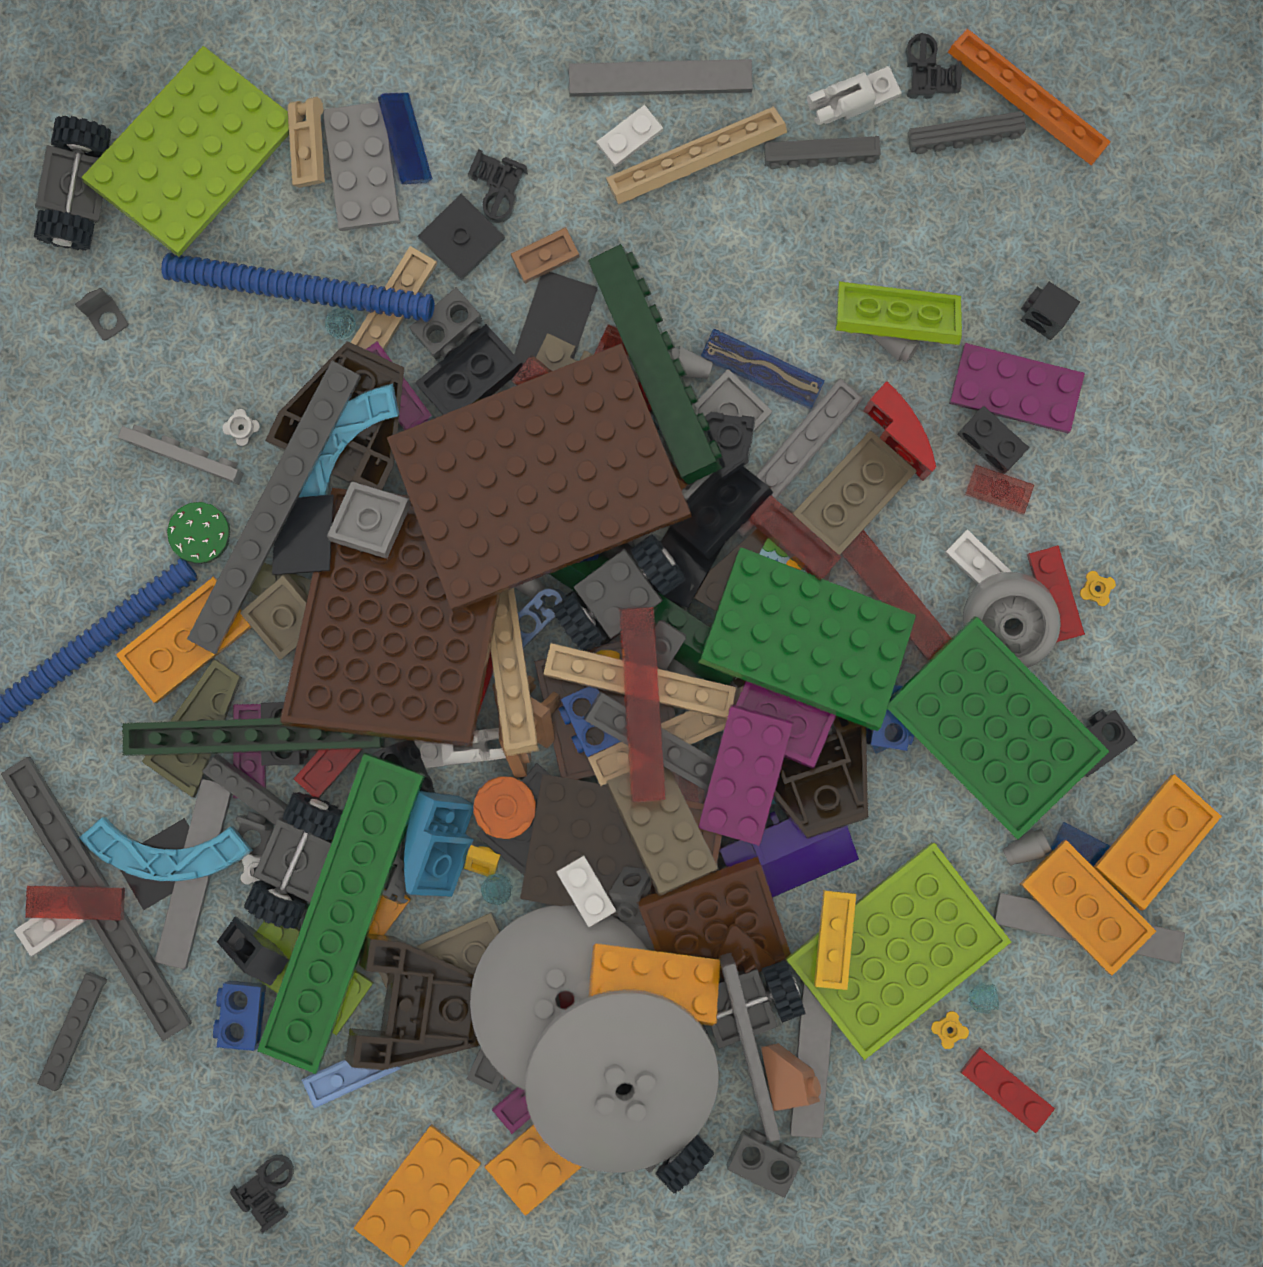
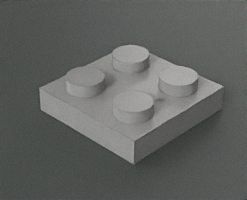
[327,481,411,559]

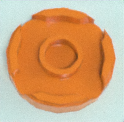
[473,776,536,839]

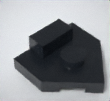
[706,412,755,480]

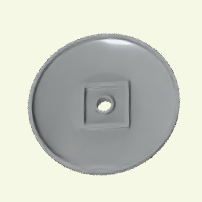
[470,905,648,1090]
[525,990,719,1173]

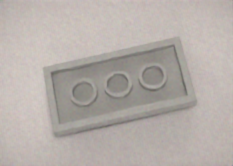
[323,101,400,231]
[660,369,773,500]

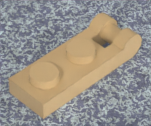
[288,97,325,188]

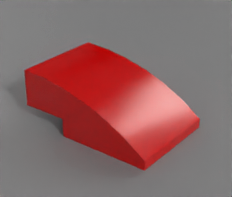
[863,381,936,481]

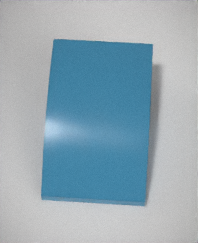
[404,791,474,897]

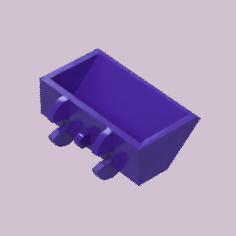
[719,811,859,898]

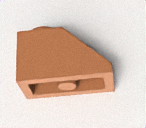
[761,1043,821,1111]

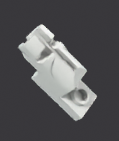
[807,66,902,125]
[415,728,506,768]

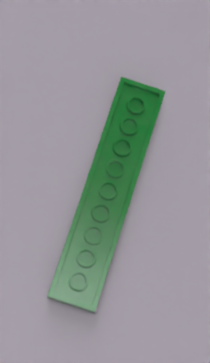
[257,753,425,1074]

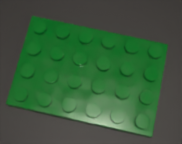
[699,547,916,731]
[887,616,1110,840]

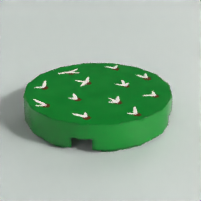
[167,502,230,564]

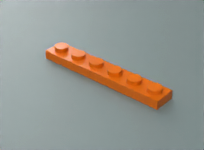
[948,28,1111,166]

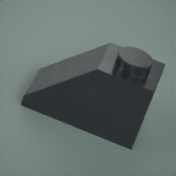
[217,916,289,986]

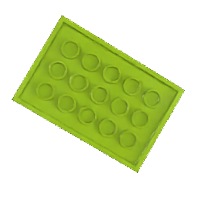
[81,46,289,257]
[785,842,1011,1060]

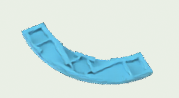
[299,384,399,497]
[79,817,253,881]

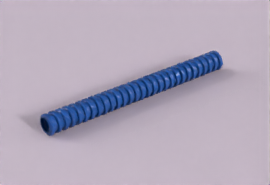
[161,252,435,322]
[0,558,198,729]

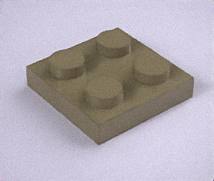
[240,574,308,660]

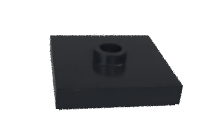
[418,194,505,281]

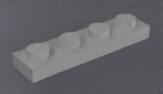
[118,424,243,485]

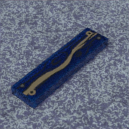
[701,329,825,410]

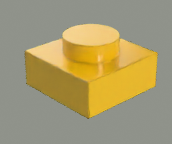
[464,845,500,878]

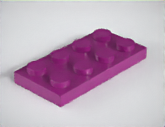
[949,343,1085,434]
[699,705,794,846]

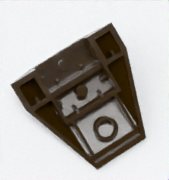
[265,341,404,490]

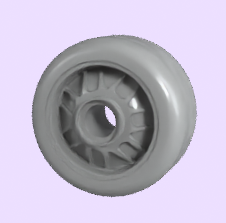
[963,572,1060,668]

